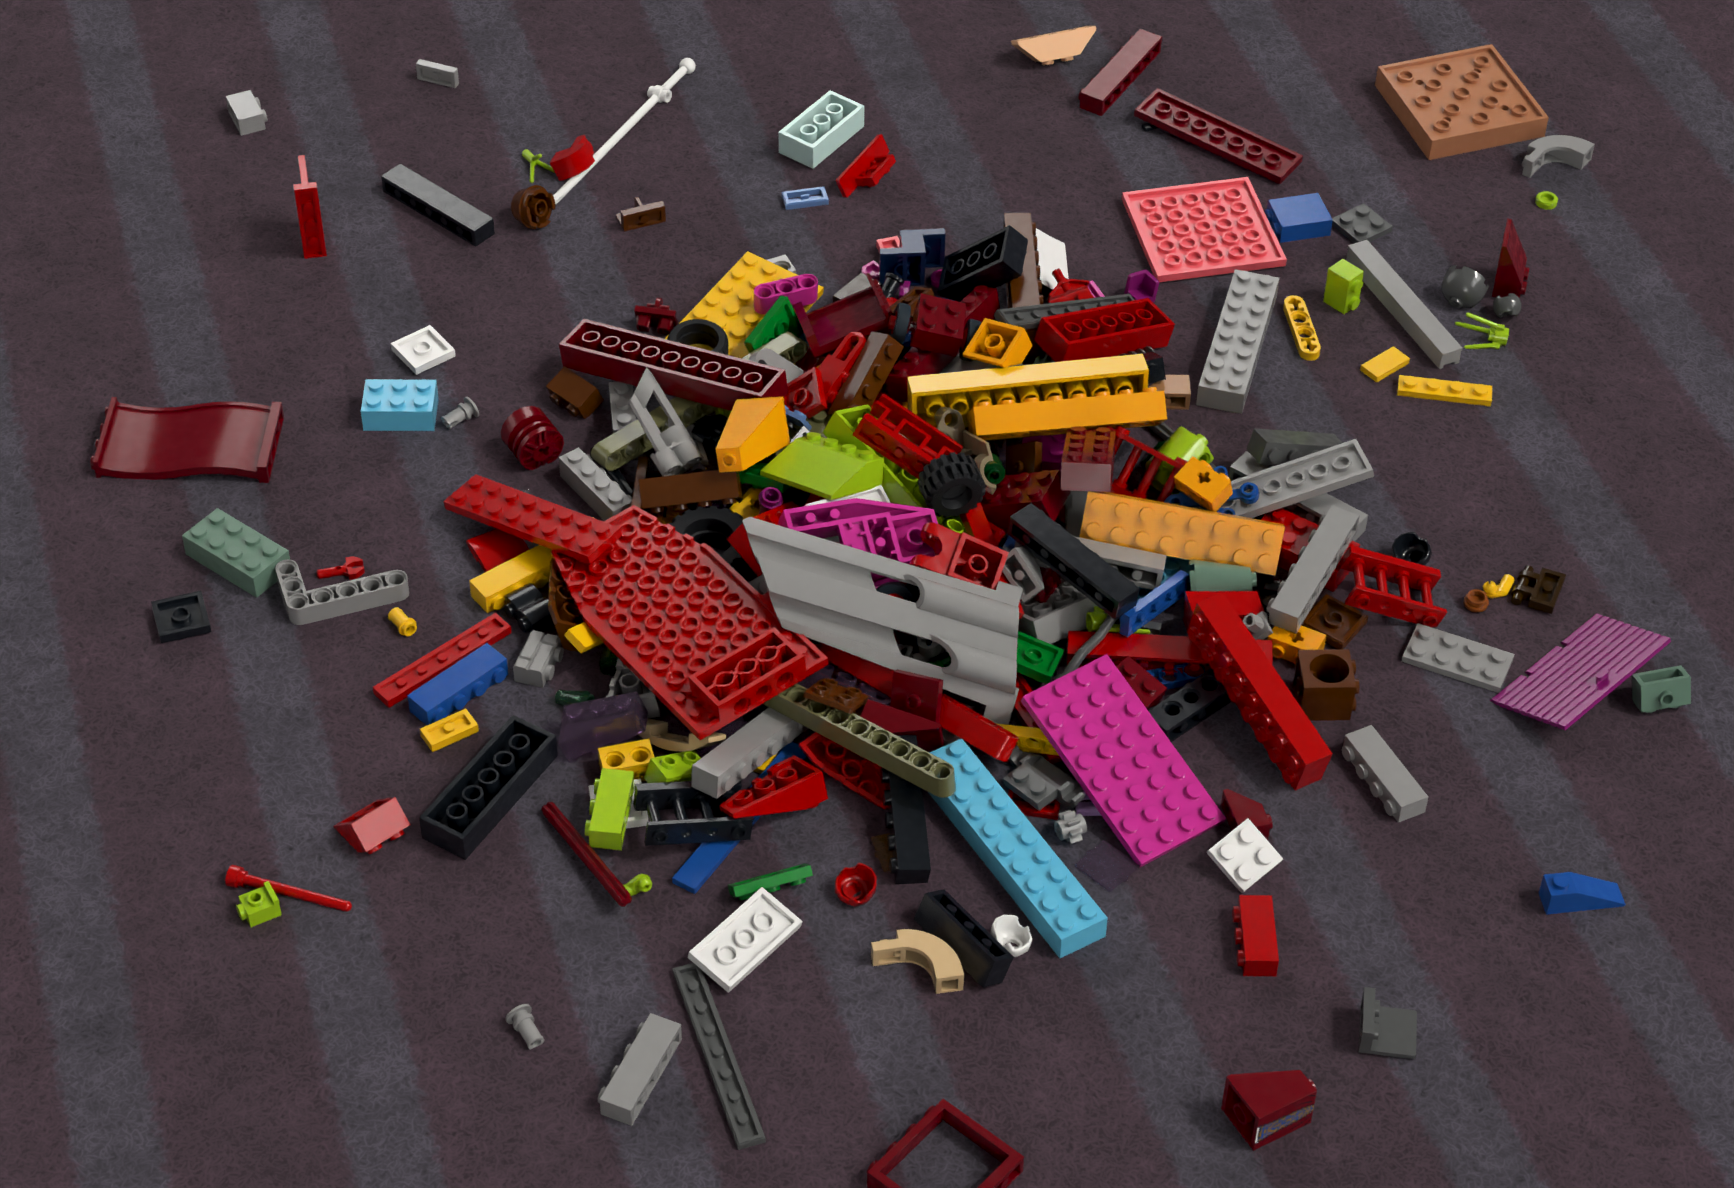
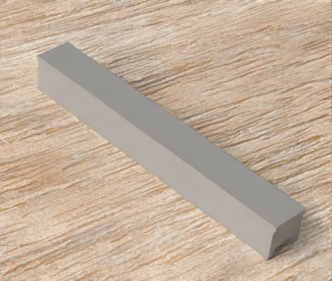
[1346,240,1463,369]

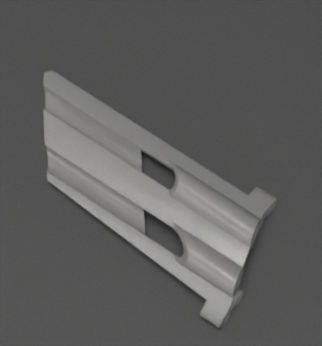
[742,517,1024,725]

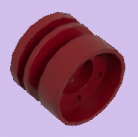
[501,406,564,470]

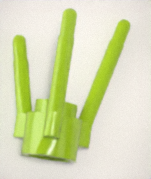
[1455,312,1509,349]
[1086,606,1150,634]

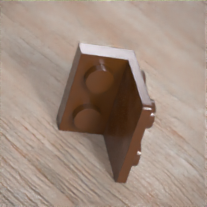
[804,678,869,716]

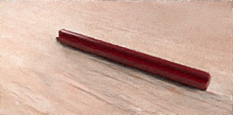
[541,802,632,907]

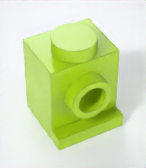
[236,881,282,927]

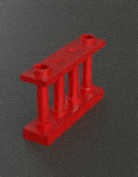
[1106,425,1188,502]
[1340,545,1447,627]

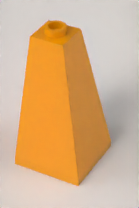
[716,396,790,472]

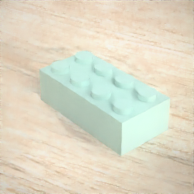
[778,90,864,169]

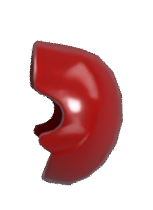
[835,863,877,906]

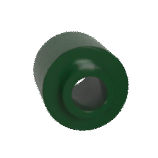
[984,453,1005,485]

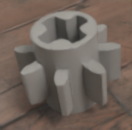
[1054,810,1087,844]

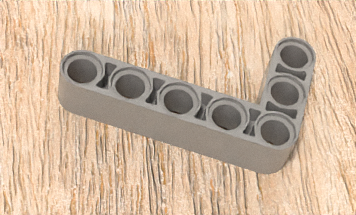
[275,559,409,625]

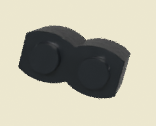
[503,583,555,633]

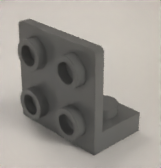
[1358,987,1417,1059]

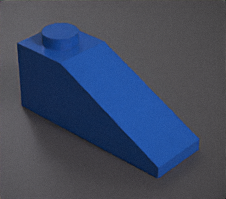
[1539,872,1626,915]

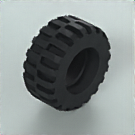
[669,506,754,582]

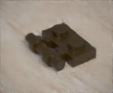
[1511,565,1566,614]

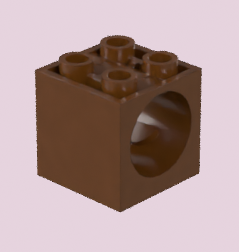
[1293,649,1360,721]

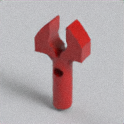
[317,556,365,580]

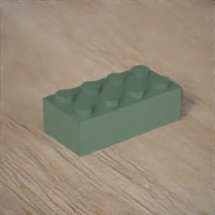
[182,508,290,598]

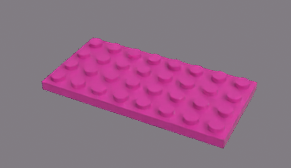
[1021,654,1226,867]

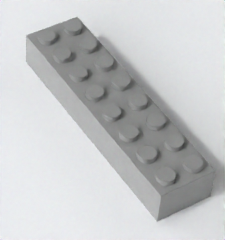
[1196,269,1279,414]

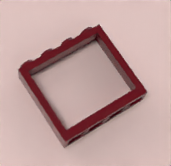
[866,1099,1024,1188]

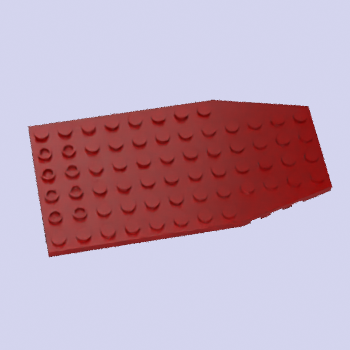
[551,505,829,740]

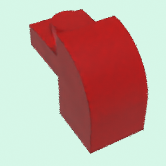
[550,135,595,181]

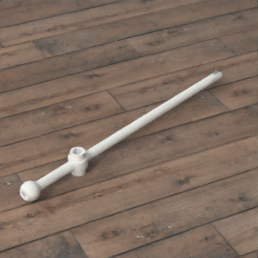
[553,58,696,204]

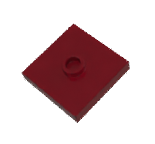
[890,669,943,723]

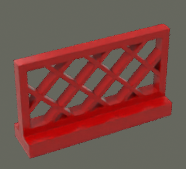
[293,155,327,259]

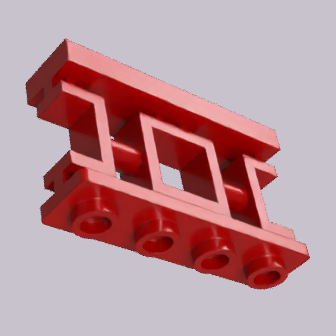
[852,394,963,479]

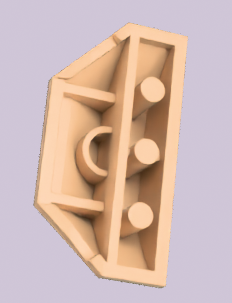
[1011,26,1096,65]

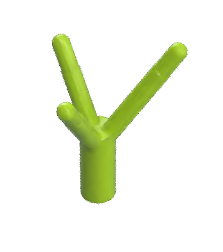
[522,149,555,183]

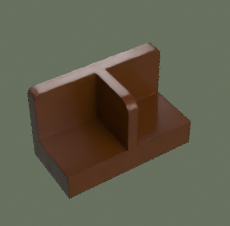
[616,197,666,232]

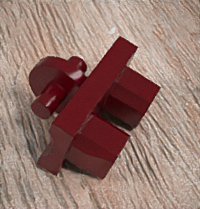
[634,297,678,335]

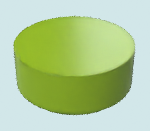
[1535,191,1558,210]

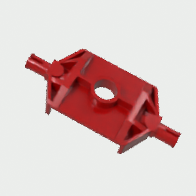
[1047,268,1094,303]

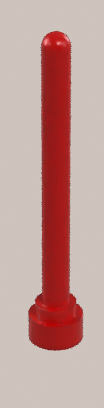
[225,864,352,912]

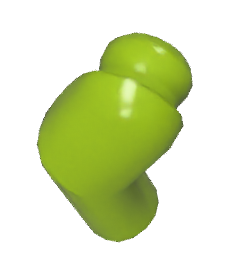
[623,874,652,896]

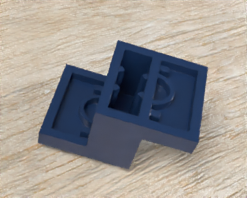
[879,228,946,286]

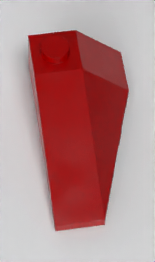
[799,732,888,810]
[719,755,828,819]

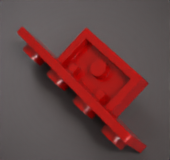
[836,134,896,198]

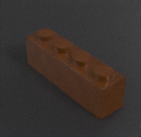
[827,332,904,416]
[639,470,742,513]

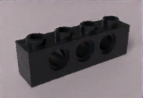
[1148,669,1232,742]

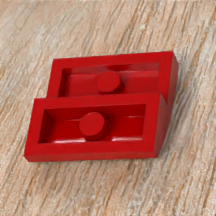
[466,529,529,573]

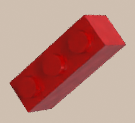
[1232,895,1279,976]

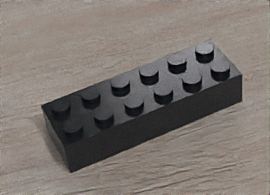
[419,715,558,860]

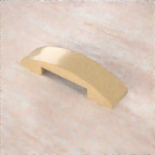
[631,719,726,752]

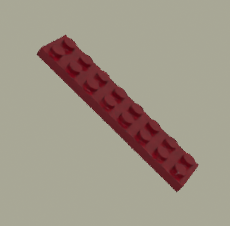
[1134,88,1303,184]

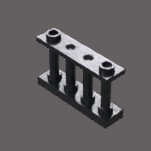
[633,781,753,846]

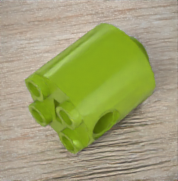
[1145,426,1214,495]

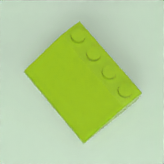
[760,432,884,500]

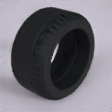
[667,319,728,355]

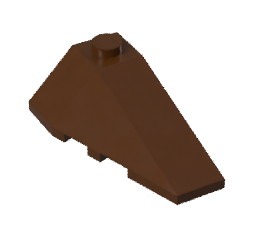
[548,558,586,652]

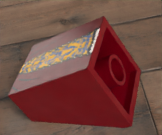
[1221,1070,1317,1151]

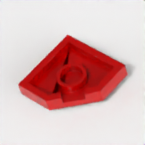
[784,367,827,419]

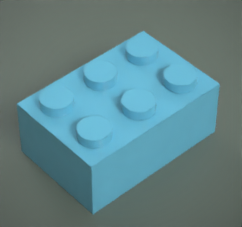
[361,379,438,431]

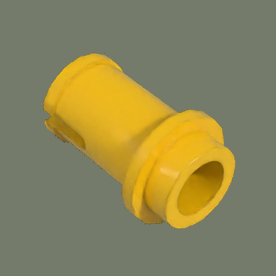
[388,607,417,636]

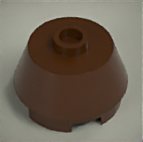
[511,185,555,229]

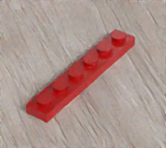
[373,613,512,708]

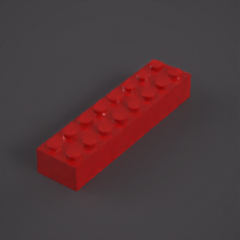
[1187,592,1333,790]

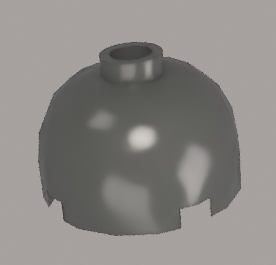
[1441,265,1489,308]

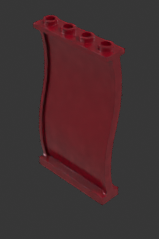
[90,397,284,483]

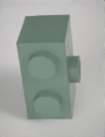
[1632,665,1691,713]

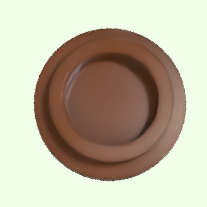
[1463,589,1489,612]

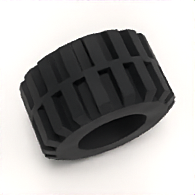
[918,452,986,518]

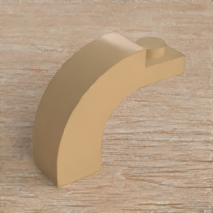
[871,929,964,994]

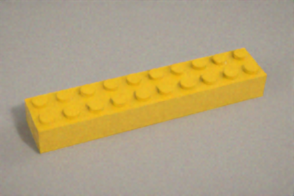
[907,354,1149,428]

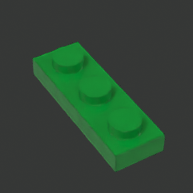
[728,863,813,900]

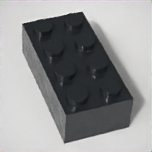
[938,225,1028,302]

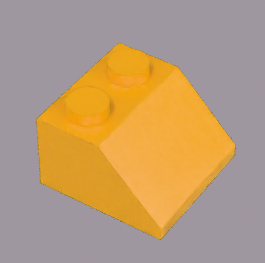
[963,318,1033,367]

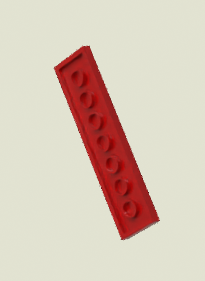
[443,474,622,564]

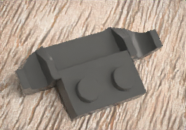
[1003,745,1085,811]

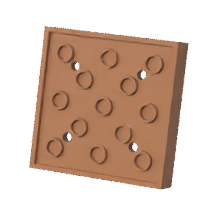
[1375,44,1549,160]

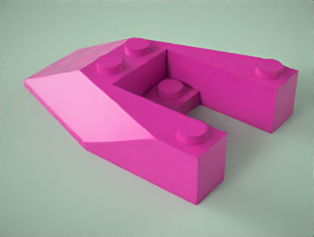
[778,498,938,589]

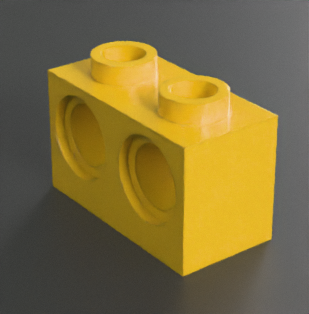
[598,738,654,782]

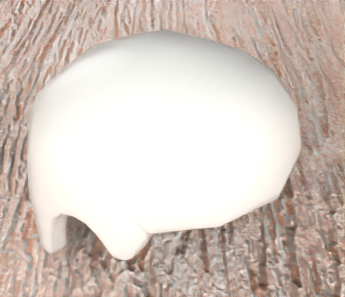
[990,915,1032,957]

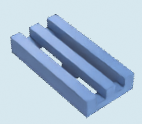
[781,187,829,210]

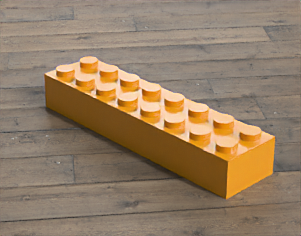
[967,387,1167,441]
[1079,491,1285,576]

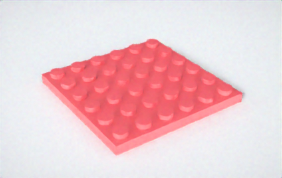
[1122,177,1287,282]

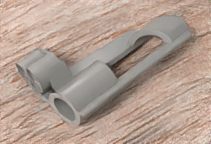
[629,367,704,477]

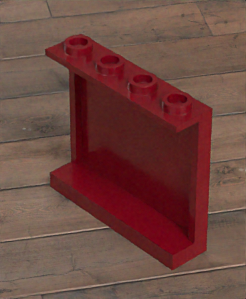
[793,273,893,358]

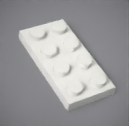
[687,887,803,993]

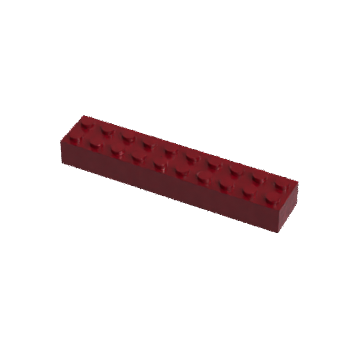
[559,319,788,411]

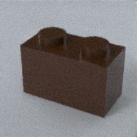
[546,366,604,419]

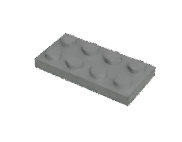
[1401,623,1515,693]

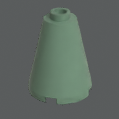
[1189,559,1257,591]

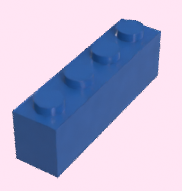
[407,643,508,726]

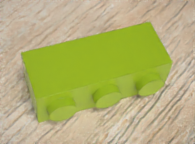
[585,768,634,851]

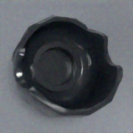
[1392,532,1432,565]

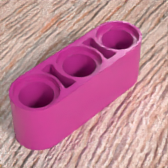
[754,274,818,315]

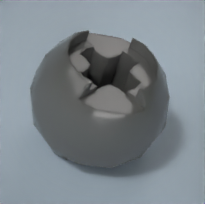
[1493,293,1522,319]

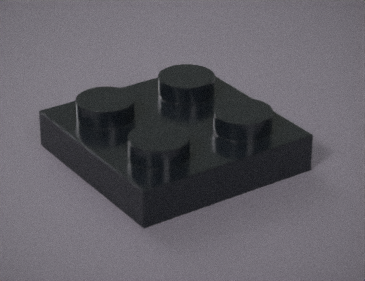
[151,591,211,643]

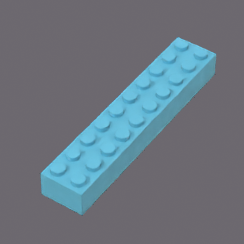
[928,738,1108,958]

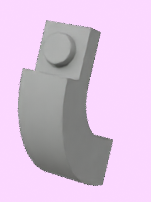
[1522,135,1595,178]

